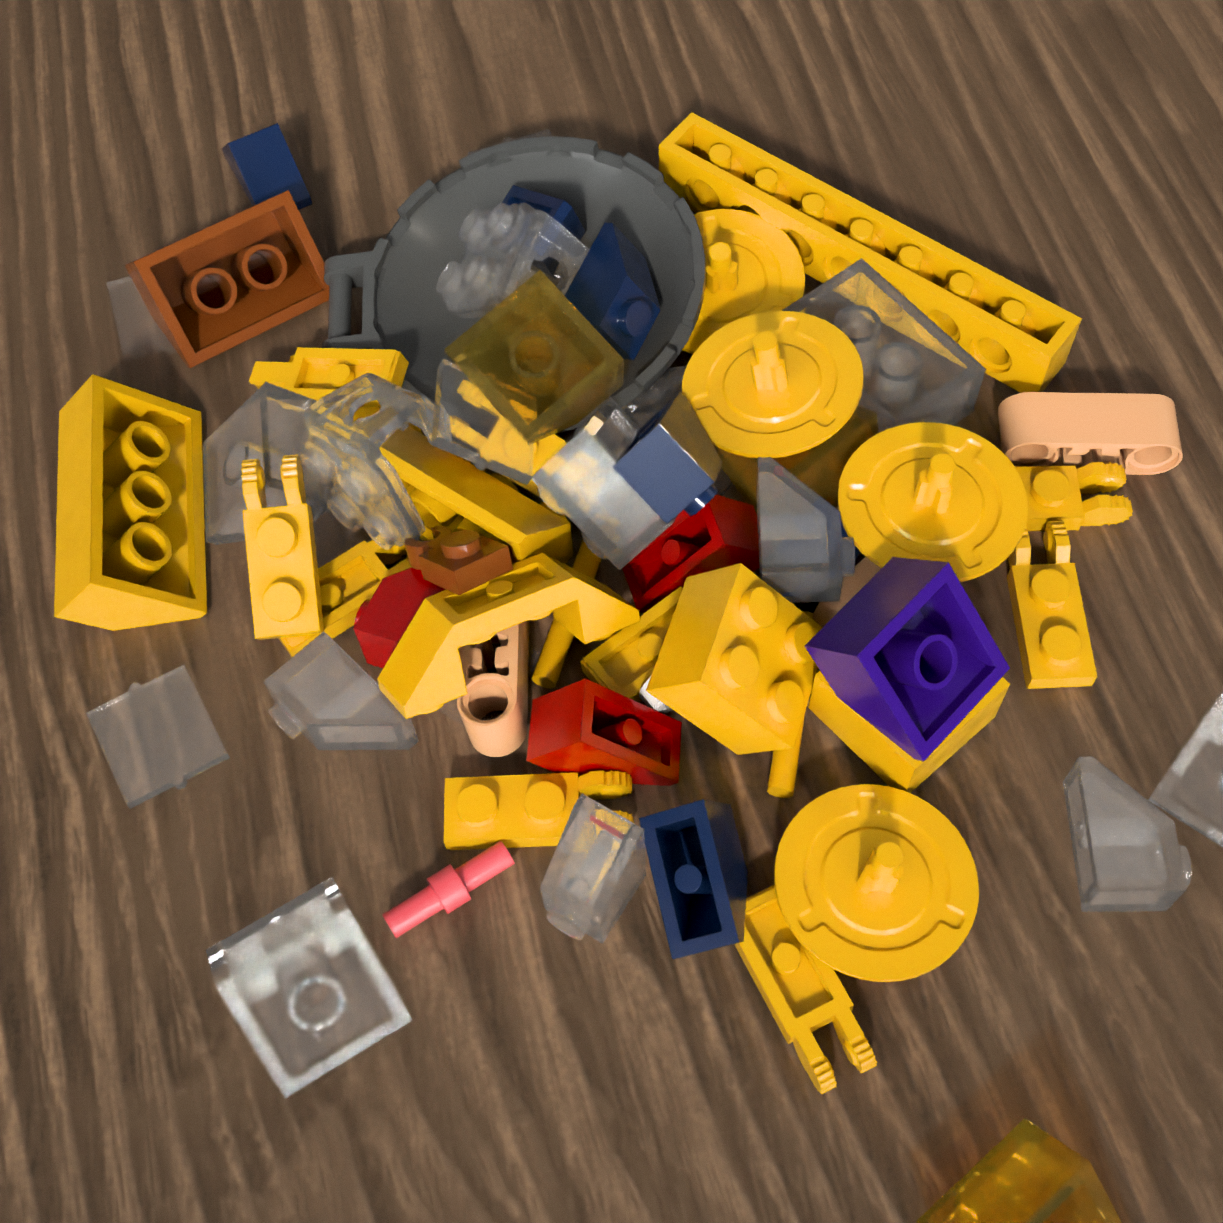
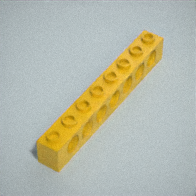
[659,112,1082,393]

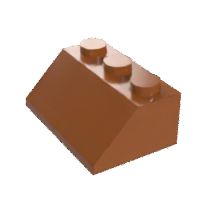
[124,190,329,368]

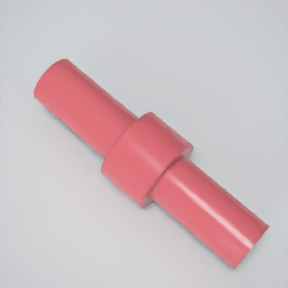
[382,841,515,938]

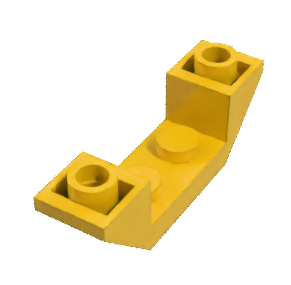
[377,552,641,719]

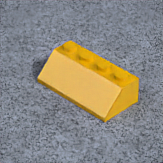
[54,374,207,631]
[317,407,573,564]

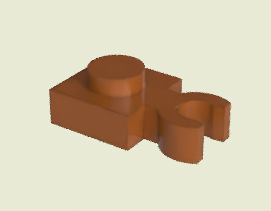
[404,525,513,595]

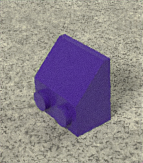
[805,557,1010,762]

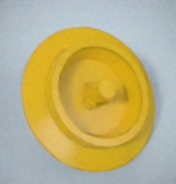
[682,209,805,354]
[681,311,864,458]
[837,422,1028,582]
[774,784,979,982]

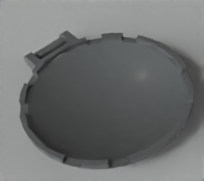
[322,136,706,435]

